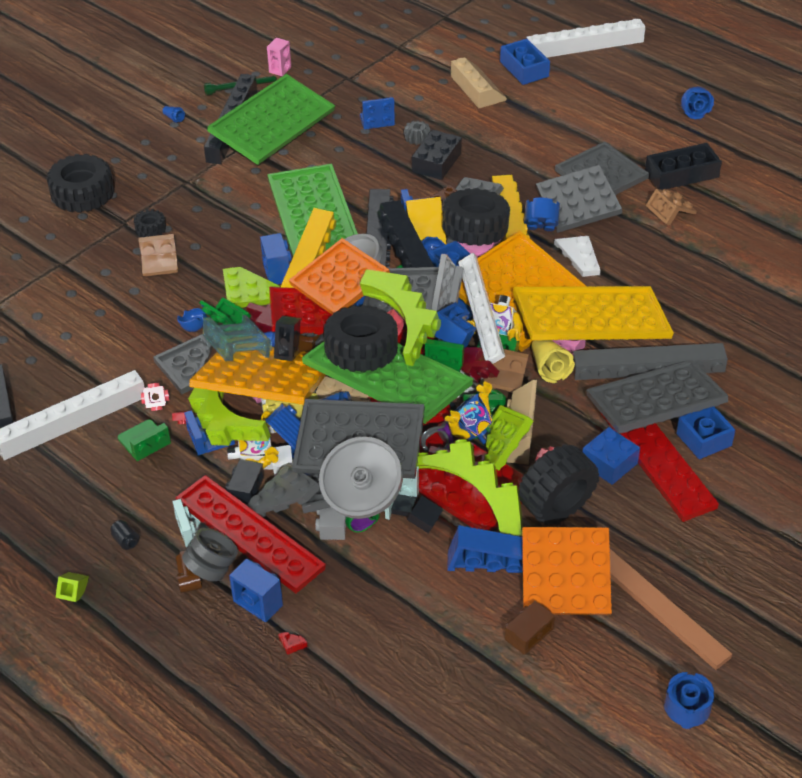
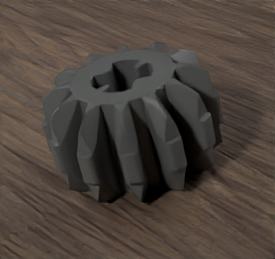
[404,120,431,146]

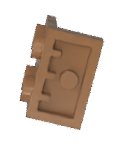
[646,189,697,225]
[139,234,178,276]
[483,349,529,393]

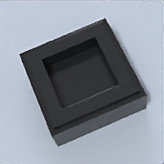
[391,494,416,517]

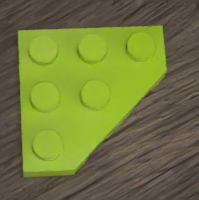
[223,267,279,308]
[484,405,534,471]

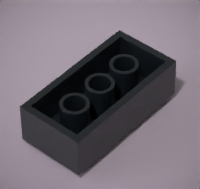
[645,143,722,190]

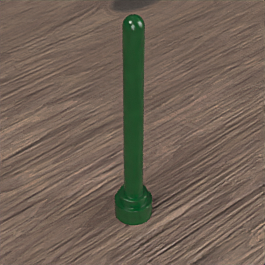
[204,76,277,96]

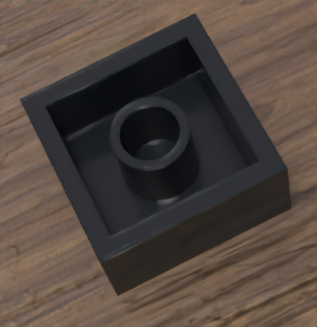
[407,496,444,534]

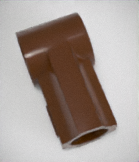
[176,551,202,593]

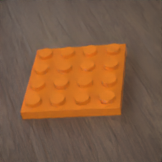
[289,238,390,315]
[522,527,612,615]

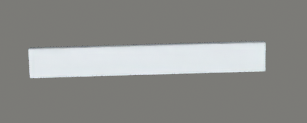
[458,253,506,364]

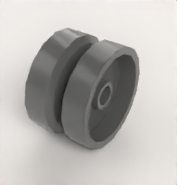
[182,528,238,581]

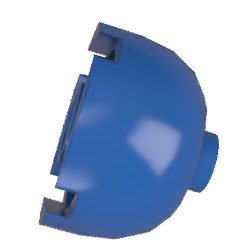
[681,86,714,119]

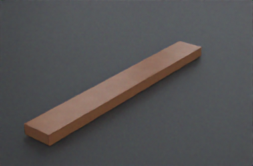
[610,549,732,670]

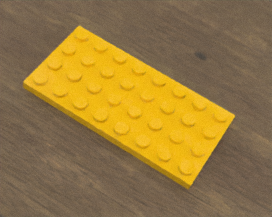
[513,286,674,341]

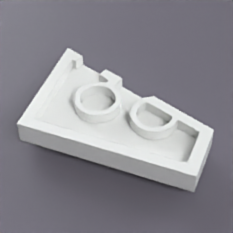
[554,236,600,277]

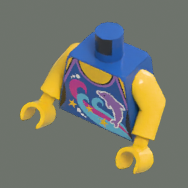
[444,381,493,444]

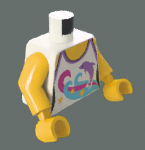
[467,295,523,341]
[227,411,279,470]

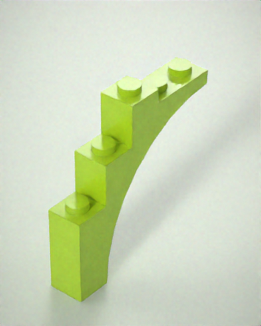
[360,269,441,366]
[188,388,271,446]
[417,439,523,537]

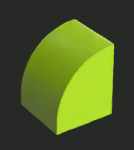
[56,572,89,602]

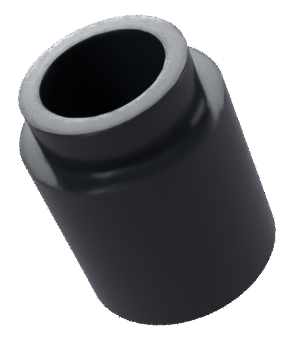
[110,520,139,550]

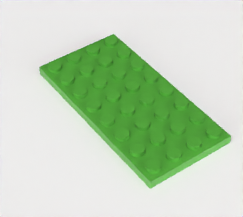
[207,74,335,165]
[267,164,358,257]
[302,342,473,424]

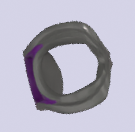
[421,421,454,455]

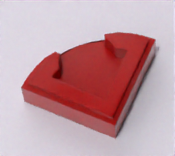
[278,632,308,655]

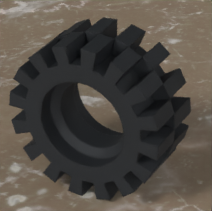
[134,209,166,237]

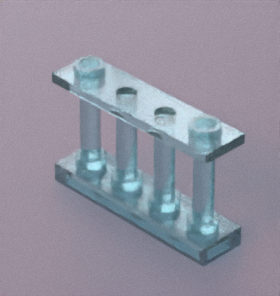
[203,315,272,361]

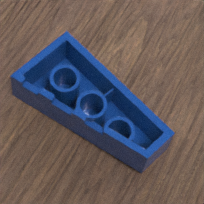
[447,525,523,573]

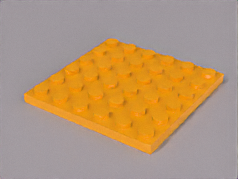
[459,230,587,352]
[189,341,326,405]

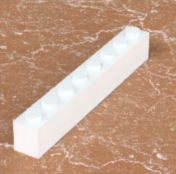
[527,19,645,57]
[0,370,145,460]

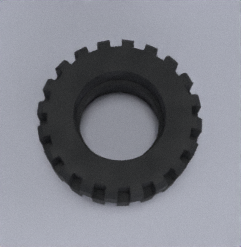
[47,154,114,213]
[442,188,510,246]
[324,305,398,372]
[519,445,599,524]

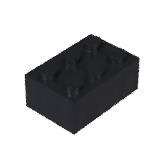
[412,129,462,180]

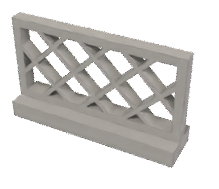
[431,254,464,337]

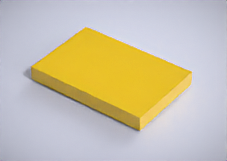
[406,197,447,245]

